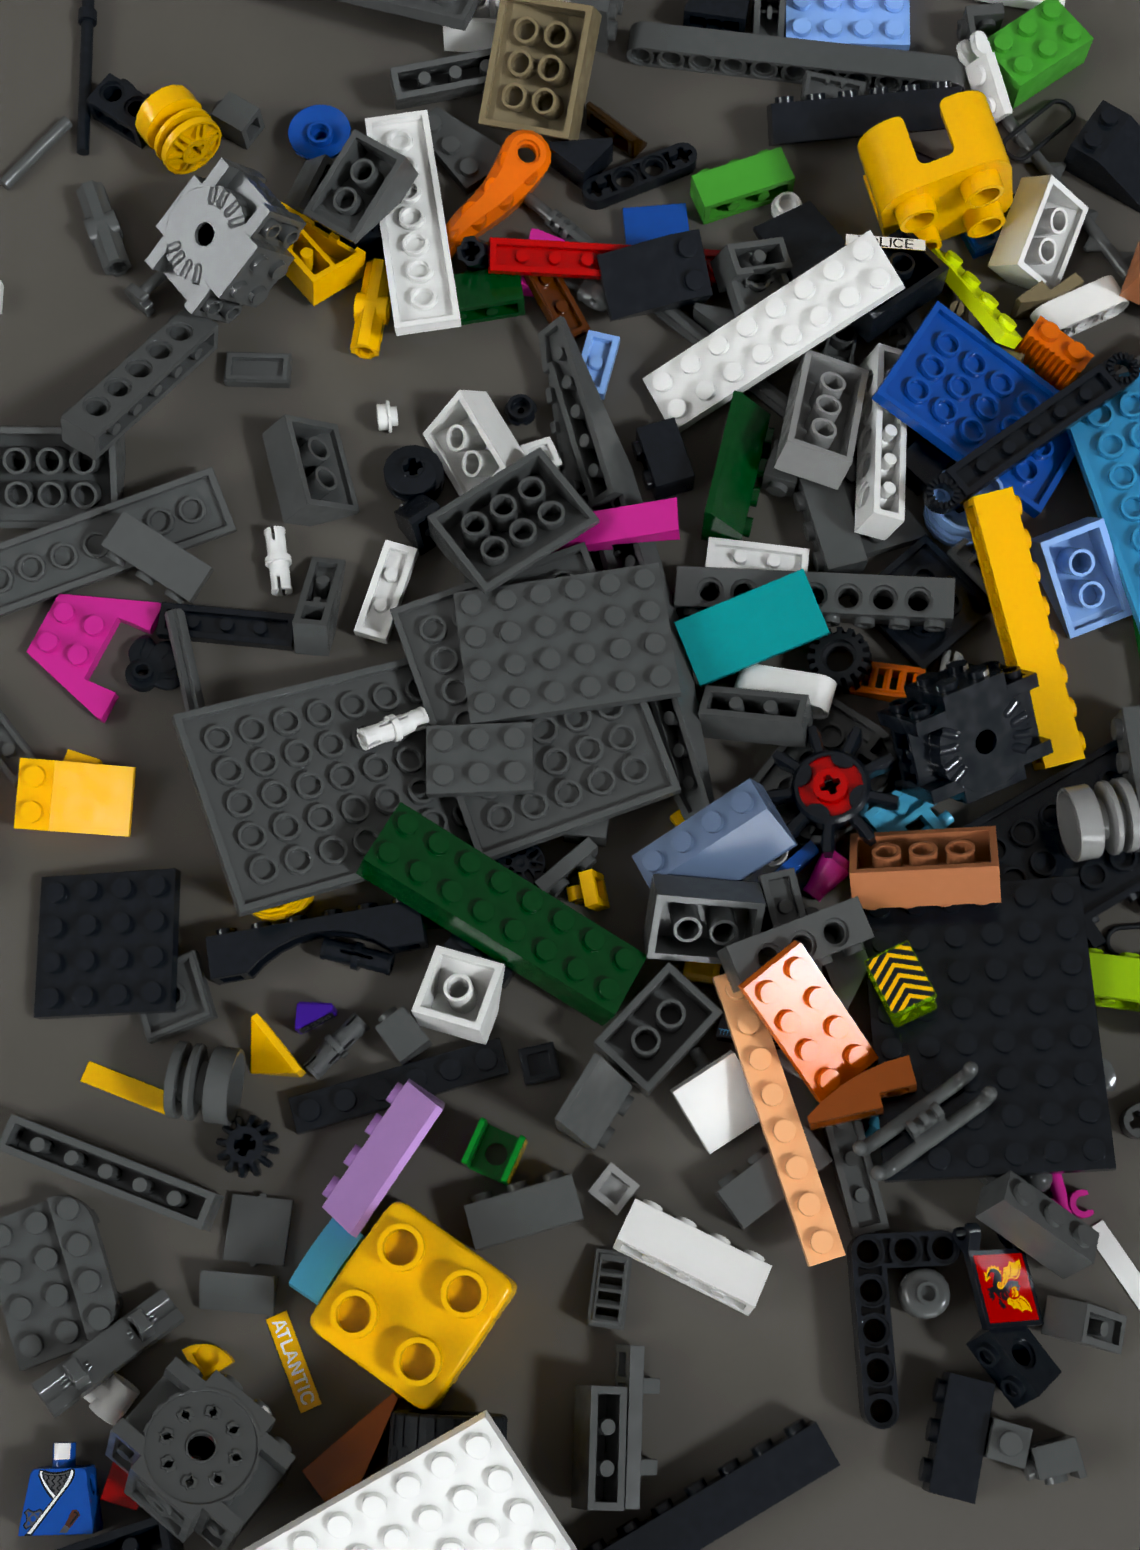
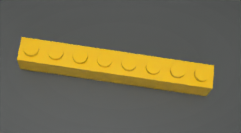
[963,486,1086,770]

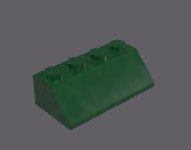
[701,391,775,541]

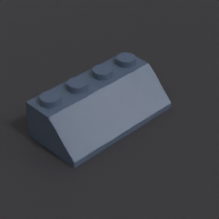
[632,778,798,888]

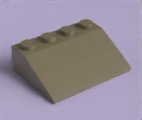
[478,0,602,142]

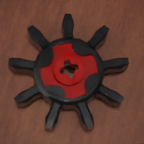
[766,725,900,858]

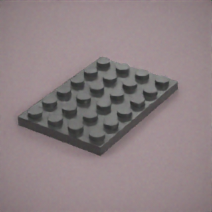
[453,562,681,724]

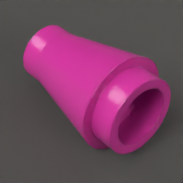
[803,850,849,902]

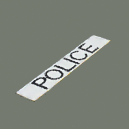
[845,234,926,251]

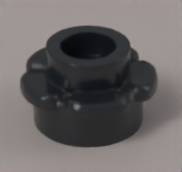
[504,394,537,426]

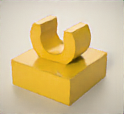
[566,869,610,911]

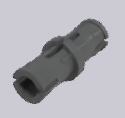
[302,1012,370,1081]

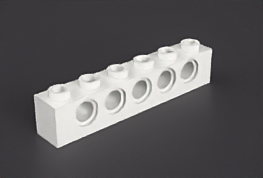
[854,343,907,541]

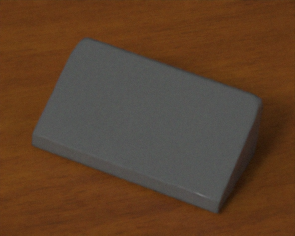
[199,1270,279,1315]

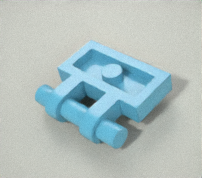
[862,790,954,832]

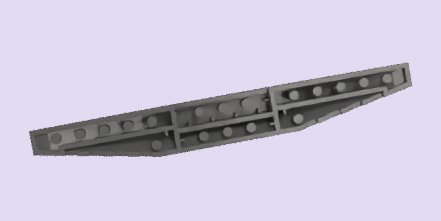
[538,316,714,820]

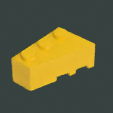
[280,201,366,306]

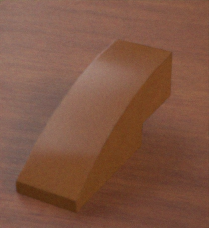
[807,1055,917,1130]

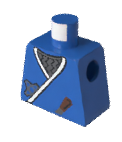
[18,1442,103,1536]

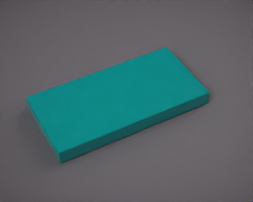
[674,569,830,687]

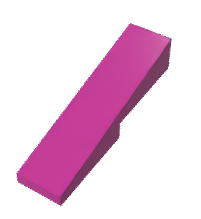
[552,497,680,553]

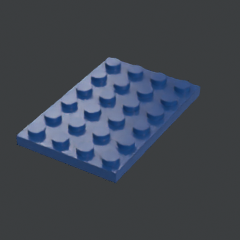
[871,300,1075,518]

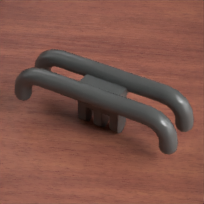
[852,1061,997,1181]

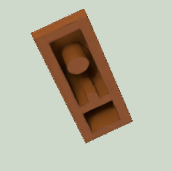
[302,1392,402,1502]

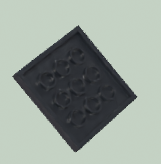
[34,868,181,1020]

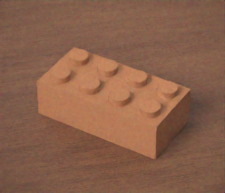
[849,826,1001,910]

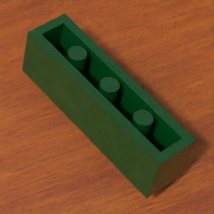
[454,269,525,325]

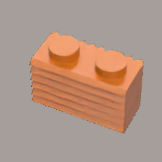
[1014,316,1094,391]

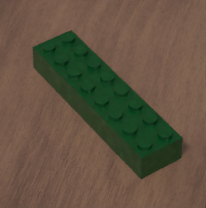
[356,802,646,1026]

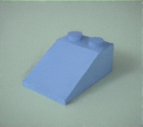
[1029,517,1133,639]

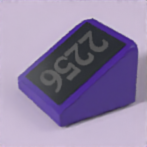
[295,1002,338,1034]

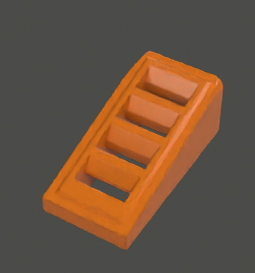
[849,662,926,702]

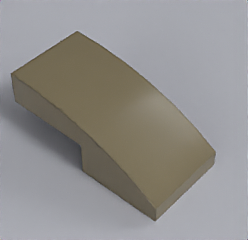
[1010,272,1084,319]

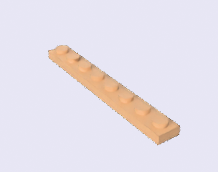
[712,973,846,1267]

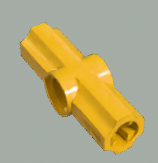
[350,258,391,359]

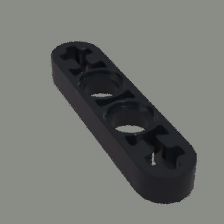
[582,142,697,210]

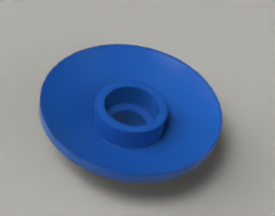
[288,105,351,160]

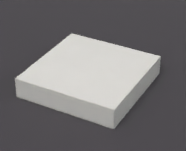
[670,1050,760,1154]

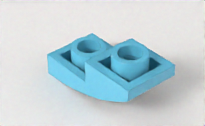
[289,1218,364,1305]

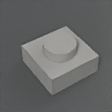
[588,1162,640,1216]

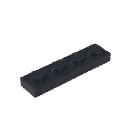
[156,602,295,651]

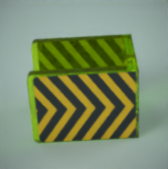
[864,940,937,1028]

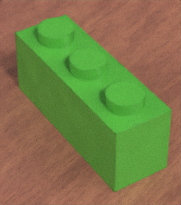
[690,147,795,225]

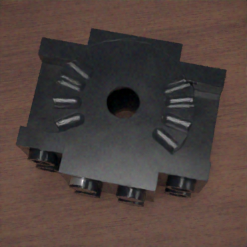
[877,660,1053,805]

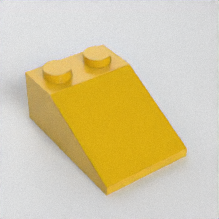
[14,758,136,837]

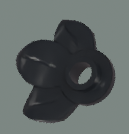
[125,635,180,692]

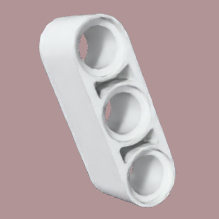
[1030,275,1130,337]
[734,664,837,719]

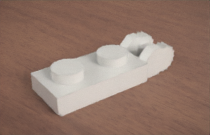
[956,30,1013,123]

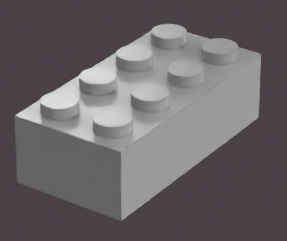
[774,350,869,490]

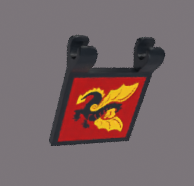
[952,1223,1044,1330]

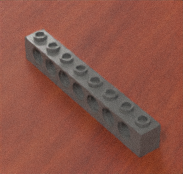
[674,566,955,632]

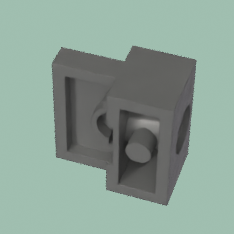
[710,237,793,317]

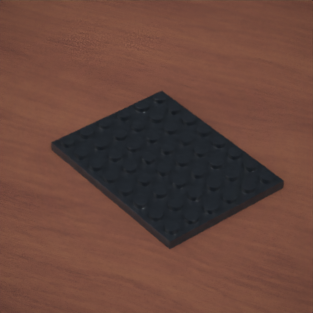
[863,876,1116,1183]

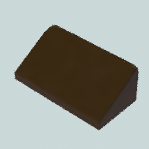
[586,101,647,159]

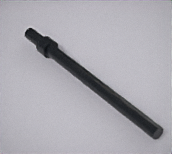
[77,0,97,156]

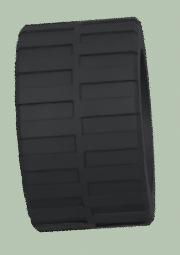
[387,1409,508,1466]

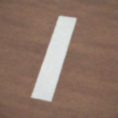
[1092,1220,1140,1310]

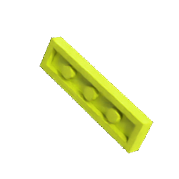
[931,248,1023,349]

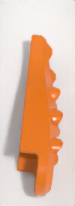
[446,129,551,259]

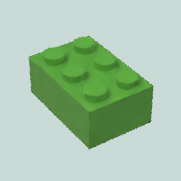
[978,0,1094,109]

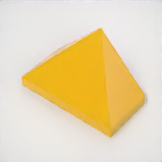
[251,1013,306,1078]

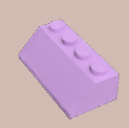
[322,1079,445,1238]

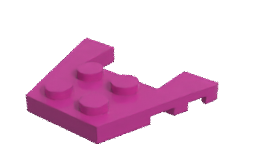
[26,594,161,724]

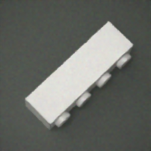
[612,1198,772,1316]

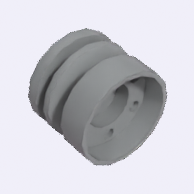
[1056,777,1140,862]

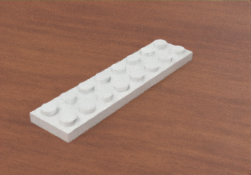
[365,110,462,336]
[642,230,905,432]

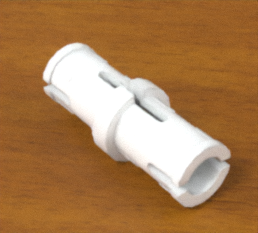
[264,526,293,596]
[357,706,430,751]

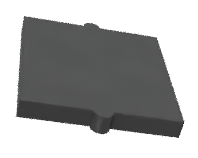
[222,1193,294,1267]

